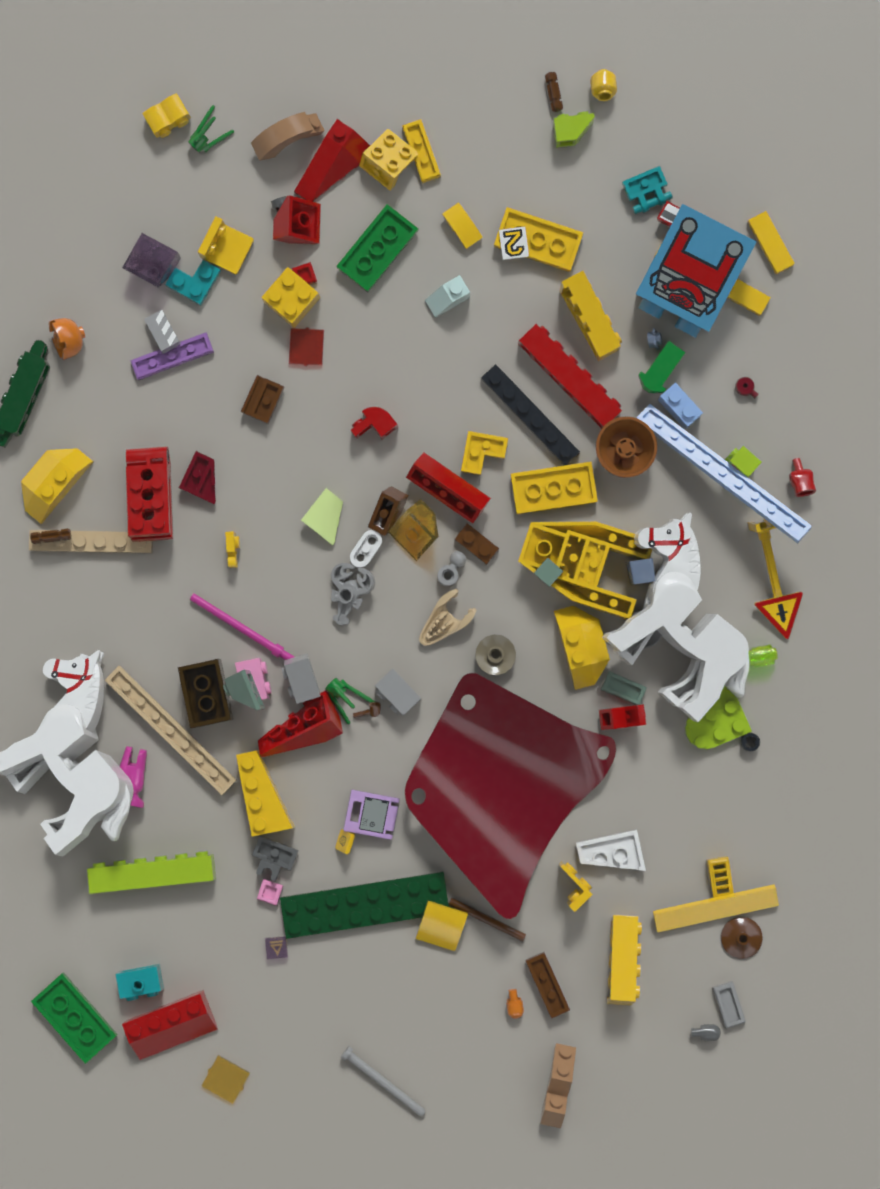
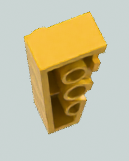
[559,270,622,361]
[236,750,295,837]
[607,915,642,1006]

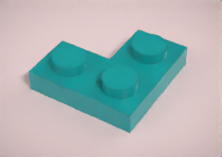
[165,260,221,306]

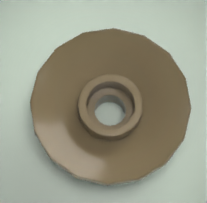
[475,634,516,675]

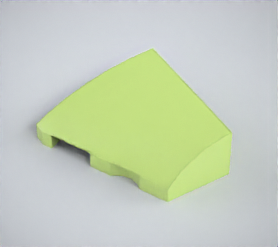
[301,488,343,545]

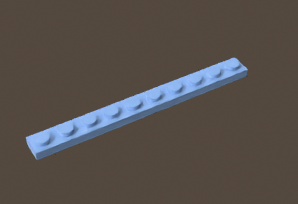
[637,404,812,544]

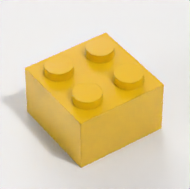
[261,267,321,328]

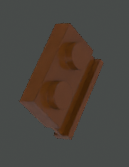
[240,375,285,424]

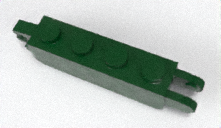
[0,340,50,448]

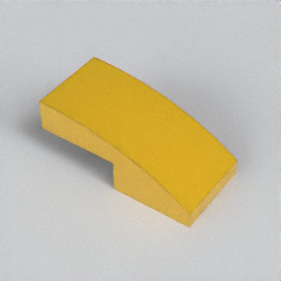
[442,202,483,249]

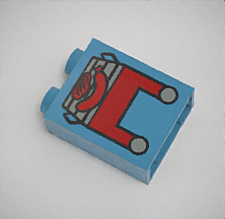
[636,204,757,338]

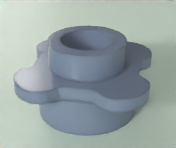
[647,328,662,350]

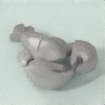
[331,563,376,625]

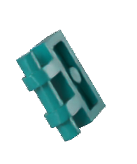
[622,166,673,214]

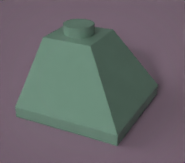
[223,670,265,710]

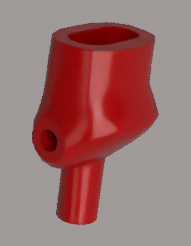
[789,458,816,497]

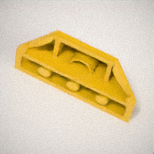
[21,448,94,524]
[554,606,610,690]

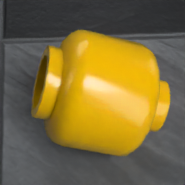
[590,69,617,101]

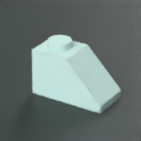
[425,275,470,318]

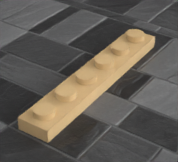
[29,530,153,553]

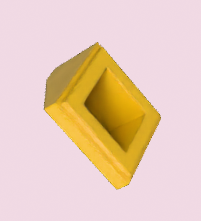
[335,829,356,854]

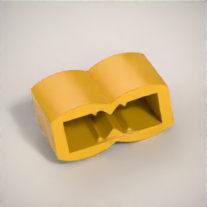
[142,93,191,138]

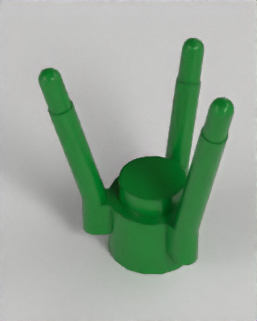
[188,105,234,153]
[325,678,376,724]

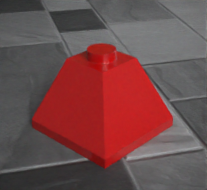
[273,195,321,244]

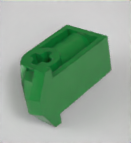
[638,341,686,393]

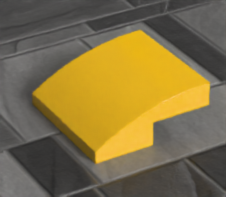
[415,901,468,951]

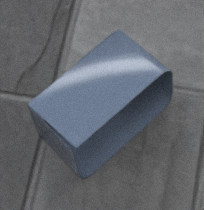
[626,558,655,585]

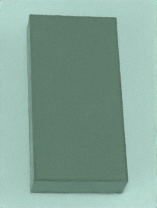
[601,671,647,705]

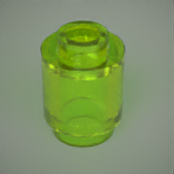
[748,644,778,668]

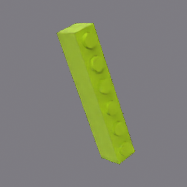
[87,851,216,894]

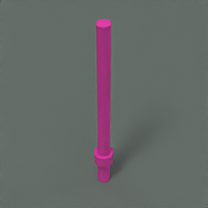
[190,593,295,660]

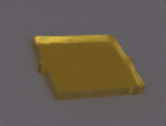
[202,1055,250,1104]

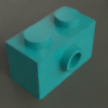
[115,964,164,1001]

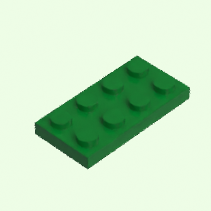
[336,204,419,293]
[31,972,118,1064]

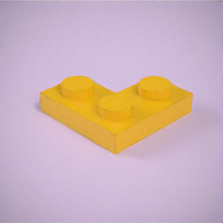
[461,431,508,475]

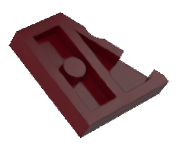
[179,451,216,504]

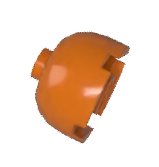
[48,318,85,360]

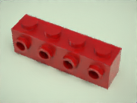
[406,452,491,524]

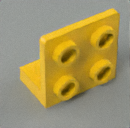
[359,129,418,191]
[198,216,254,275]
[559,861,593,912]

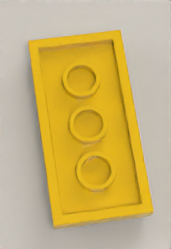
[494,207,584,272]
[510,461,598,515]

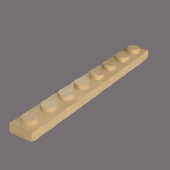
[105,666,237,795]

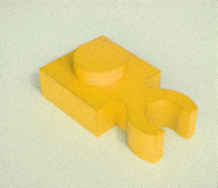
[225,531,240,568]

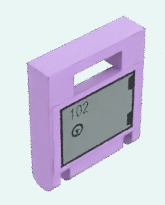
[343,789,400,840]

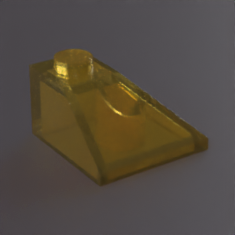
[388,499,439,561]

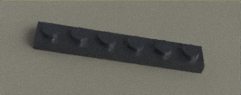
[481,364,580,465]

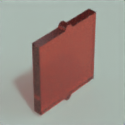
[289,327,324,367]

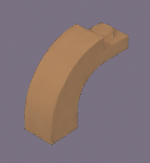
[251,112,325,161]

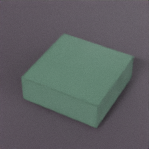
[534,558,563,587]

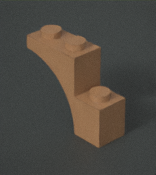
[540,1043,576,1128]

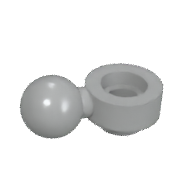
[437,551,466,586]

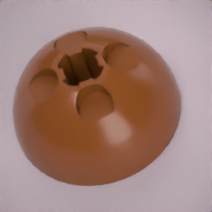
[596,416,657,478]

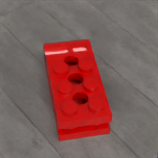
[126,446,173,542]

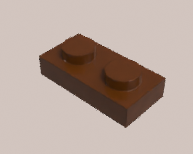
[454,523,499,565]

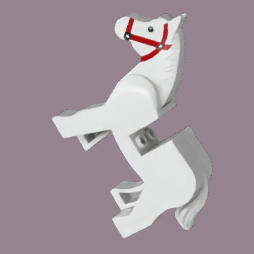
[602,513,749,722]
[0,650,134,857]

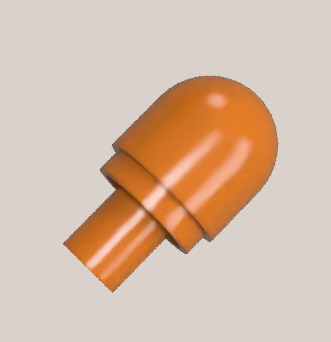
[506,989,524,1019]

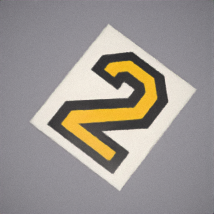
[499,227,529,260]

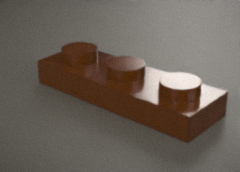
[525,952,570,1019]

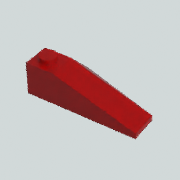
[294,119,370,202]
[258,690,343,757]

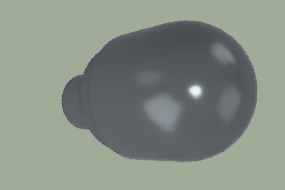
[691,1024,721,1041]

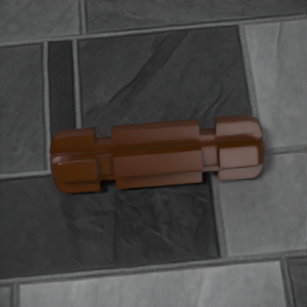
[545,72,563,112]
[30,528,72,544]

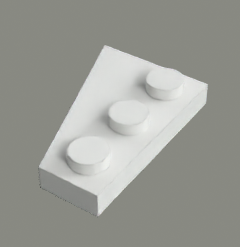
[576,830,646,871]

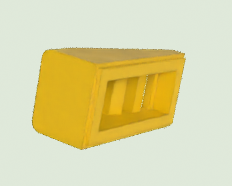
[706,856,734,898]

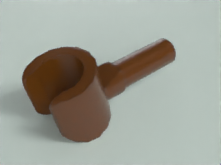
[353,702,381,718]

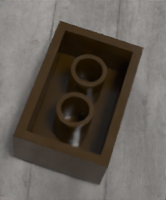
[178,659,234,728]

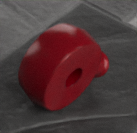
[735,377,759,399]

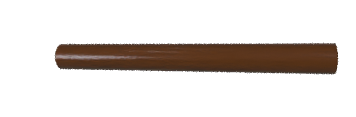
[449,898,526,942]

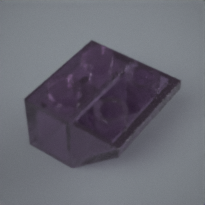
[122,233,181,288]

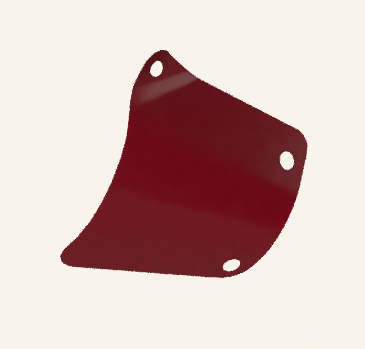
[405,673,616,919]

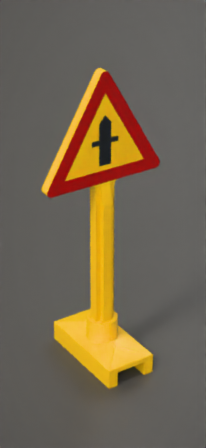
[747,519,803,639]

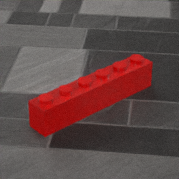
[518,324,622,429]

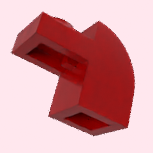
[351,407,398,440]
[599,704,646,730]

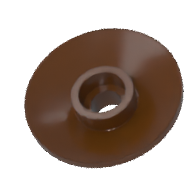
[721,917,763,959]

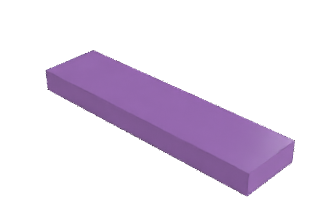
[130,332,214,380]

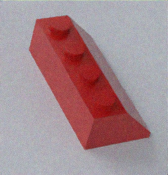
[122,990,218,1060]

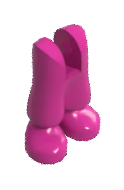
[119,746,147,808]

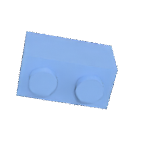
[658,382,703,430]

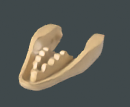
[419,589,477,646]

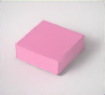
[257,879,283,905]

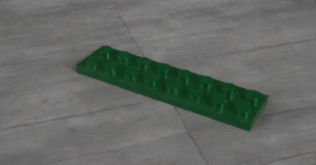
[280,871,449,939]

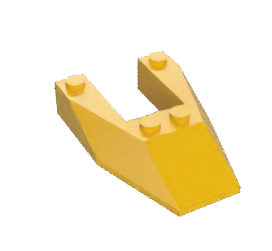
[518,521,652,620]

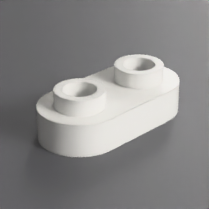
[350,530,382,568]

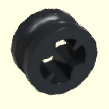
[740,733,760,751]

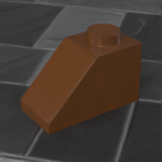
[368,486,409,536]

